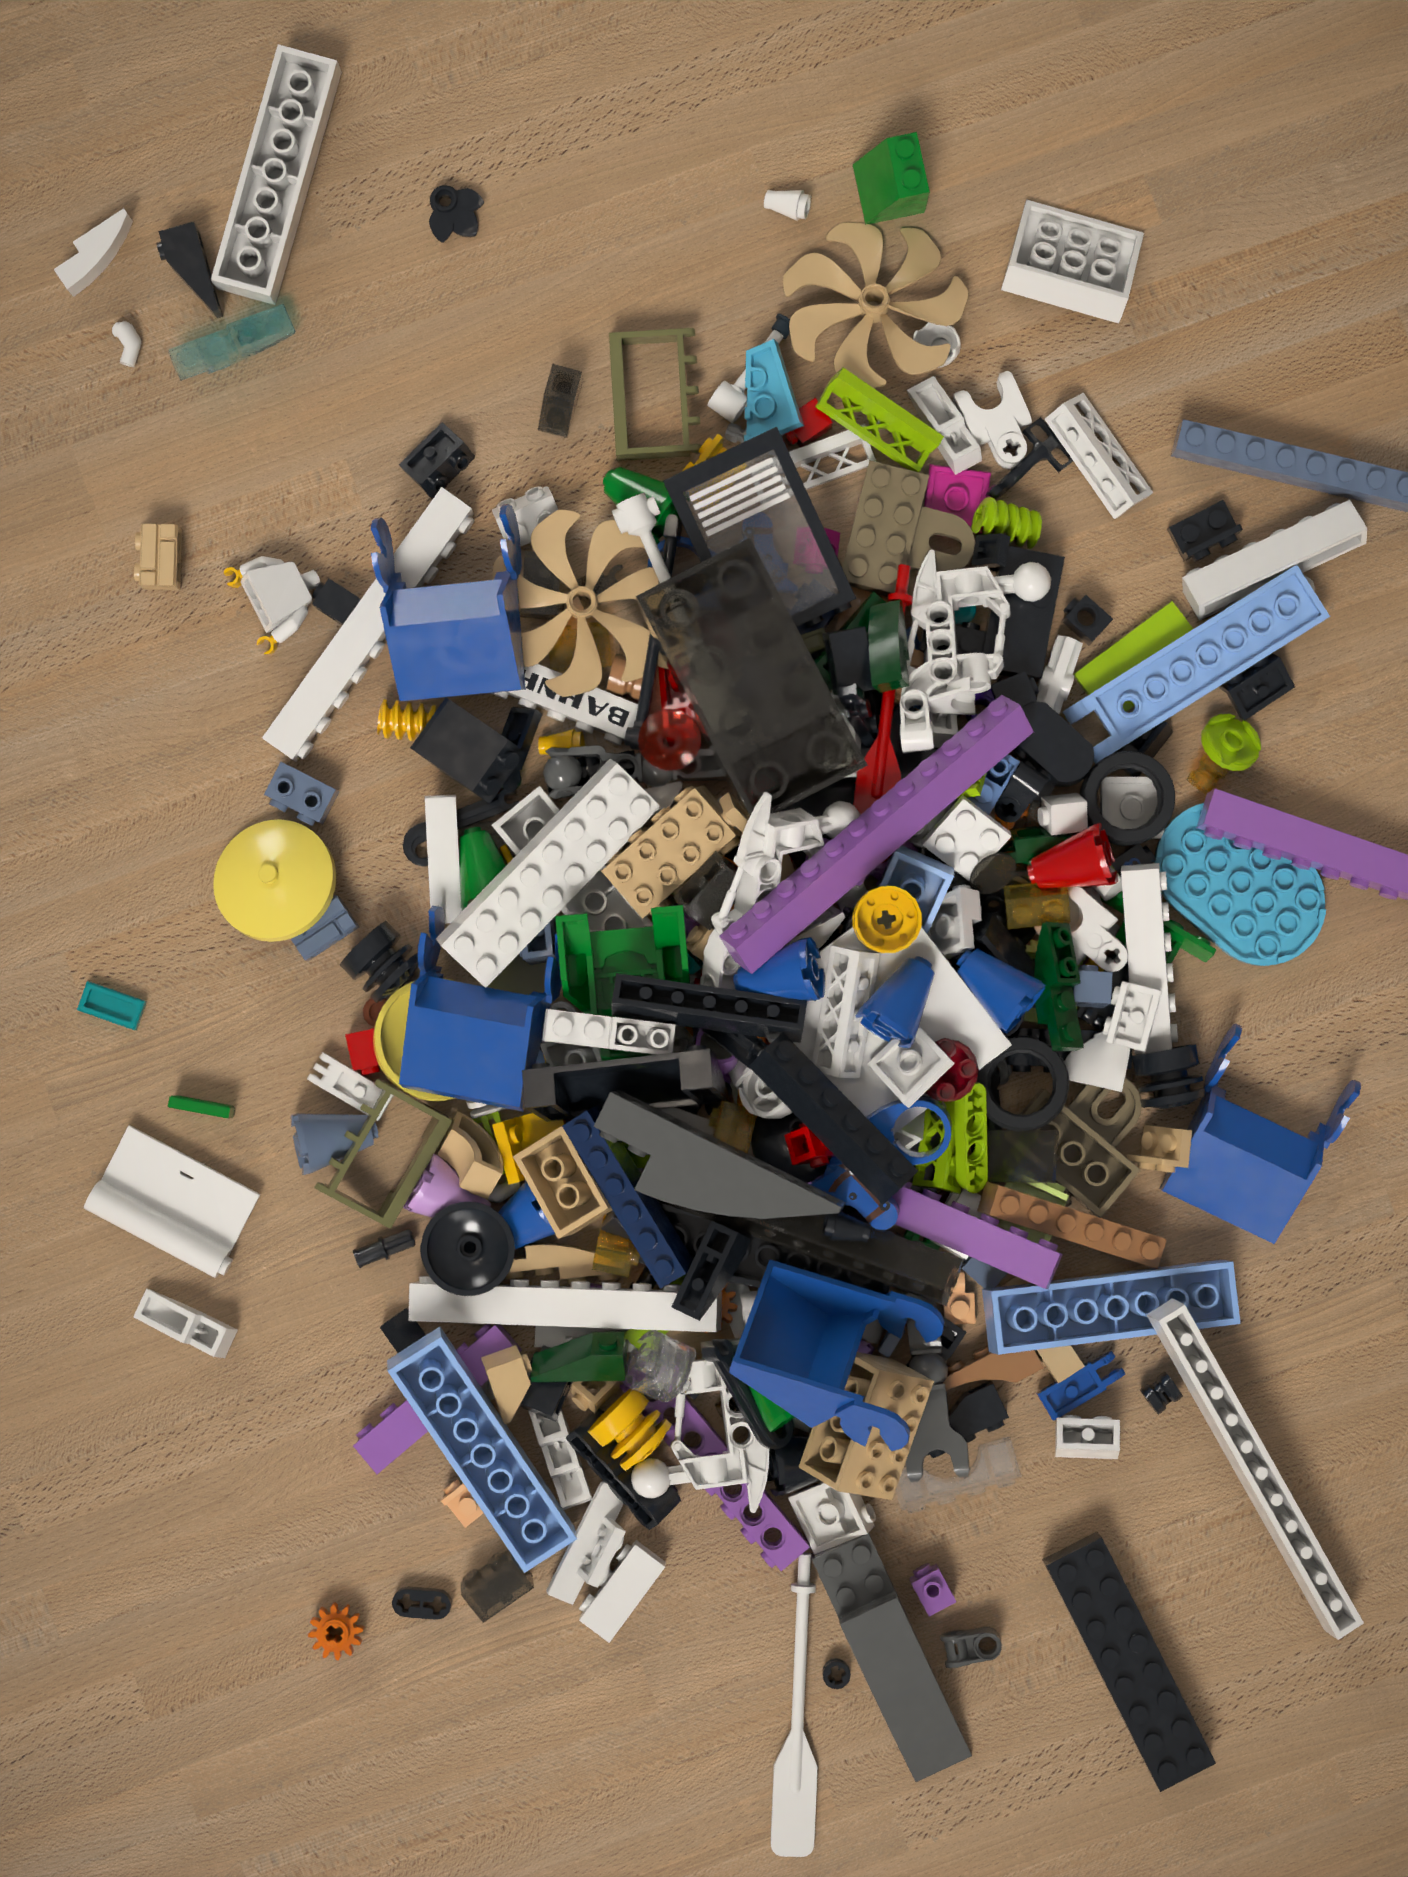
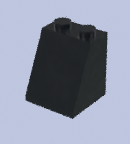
[410,697,525,804]

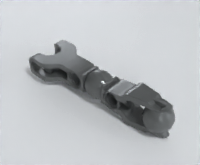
[543,745,766,799]
[899,1256,970,1482]

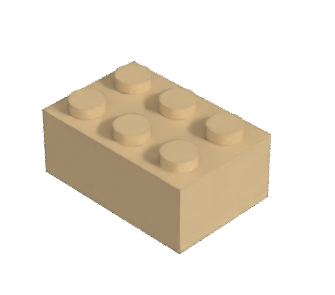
[513,1126,612,1239]

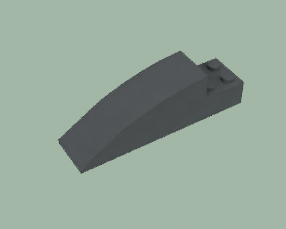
[594,1090,846,1219]
[811,1533,972,1782]

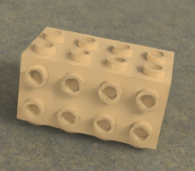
[601,785,742,919]
[799,1352,934,1500]

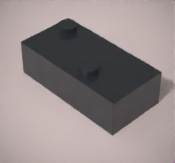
[982,546,1065,682]

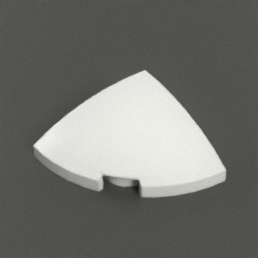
[1064,1032,1130,1092]

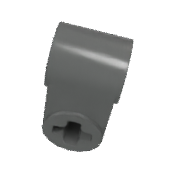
[940,1627,1002,1668]

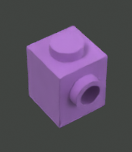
[909,1563,956,1617]

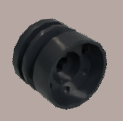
[340,921,418,1003]
[1132,1044,1206,1109]

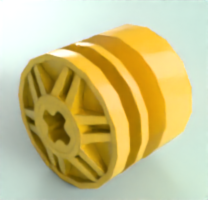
[852,886,922,953]
[587,1386,672,1471]

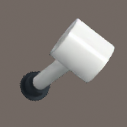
[707,313,790,423]

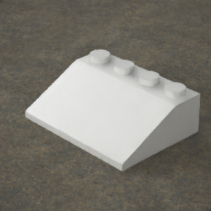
[1001,200,1144,323]

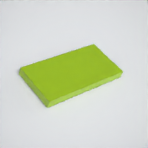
[1073,601,1193,712]

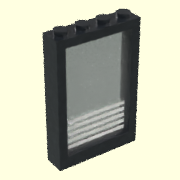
[663,427,856,654]

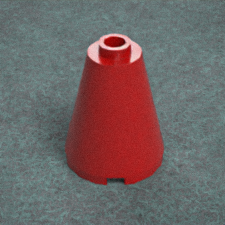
[1027,823,1118,889]

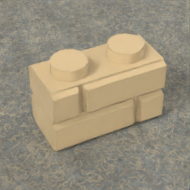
[134,524,182,590]

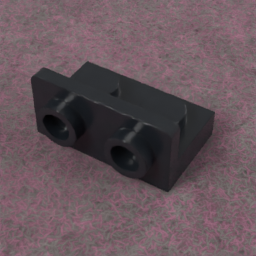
[399,422,475,499]
[1167,500,1243,562]
[1219,653,1295,721]

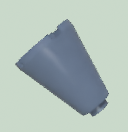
[290,1113,378,1175]

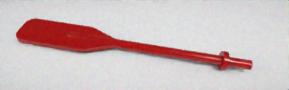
[853,564,913,863]

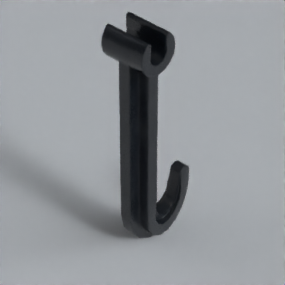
[402,789,520,867]
[702,1339,794,1449]

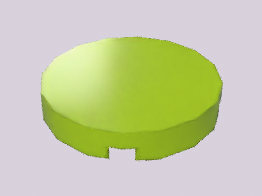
[1201,714,1261,771]

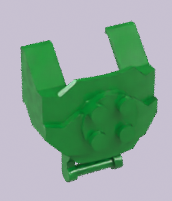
[555,905,690,1061]

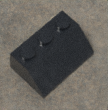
[970,913,1036,1008]

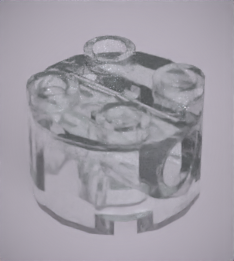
[626,1330,696,1403]

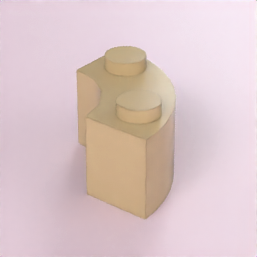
[437,1111,503,1200]

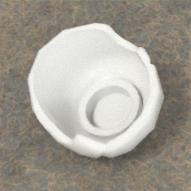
[913,322,961,368]

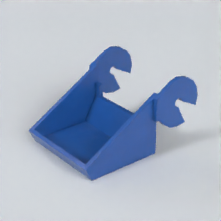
[370,504,526,701]
[399,906,562,1112]
[1159,1024,1361,1244]
[729,1260,945,1451]

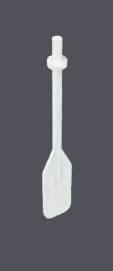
[770,1552,818,1857]

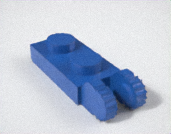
[1036,1351,1126,1421]

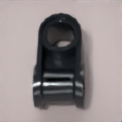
[995,761,1048,823]

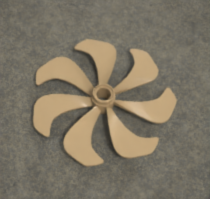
[783,222,969,389]
[493,510,673,697]

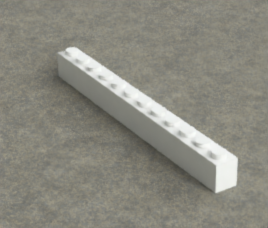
[1147,1298,1364,1640]

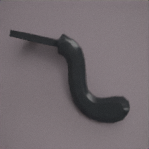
[985,417,1073,500]

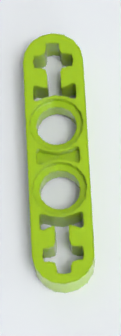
[954,1082,988,1194]

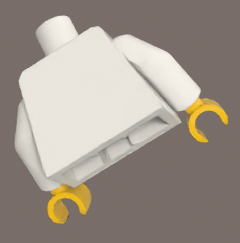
[223,556,321,654]

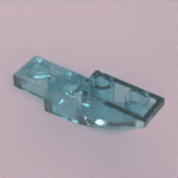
[168,304,296,381]

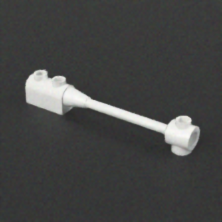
[612,493,747,738]

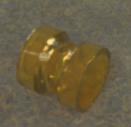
[1186,753,1229,795]

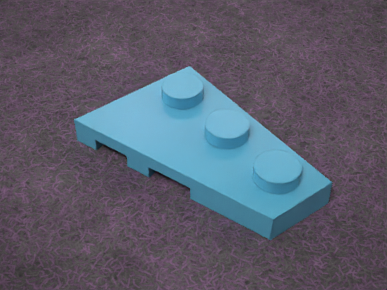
[744,339,804,442]

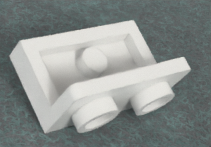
[492,486,558,546]
[1103,981,1162,1052]

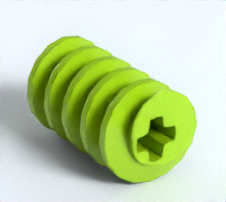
[971,496,1042,550]

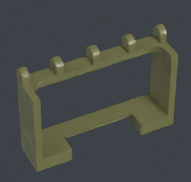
[609,328,702,461]
[314,1079,453,1229]

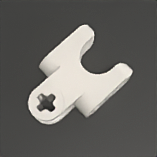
[953,371,1032,469]
[1033,887,1128,972]

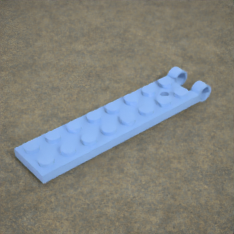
[1063,564,1330,764]

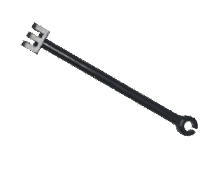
[625,514,682,751]

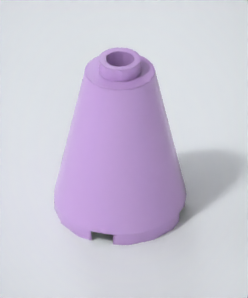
[403,1154,491,1218]

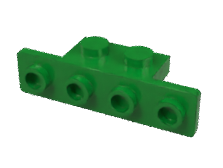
[1101,891,1216,964]

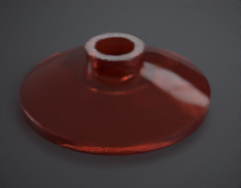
[638,709,701,771]

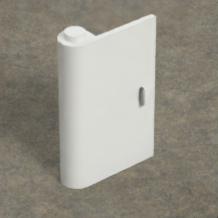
[84,1125,261,1278]

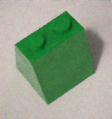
[852,132,930,225]

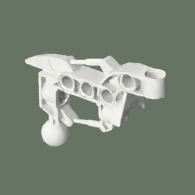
[900,549,1051,753]
[700,792,860,990]
[631,1291,769,1513]

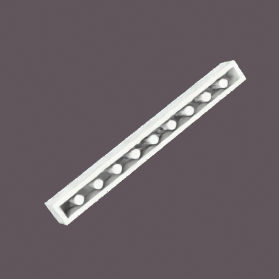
[262,487,474,762]
[408,1276,722,1332]

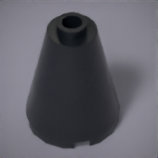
[767,1433,820,1497]

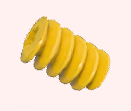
[377,699,437,742]

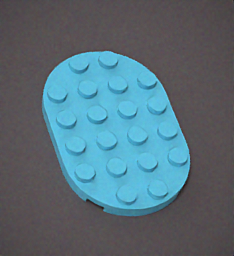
[1154,803,1326,966]

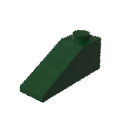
[531,1332,627,1382]

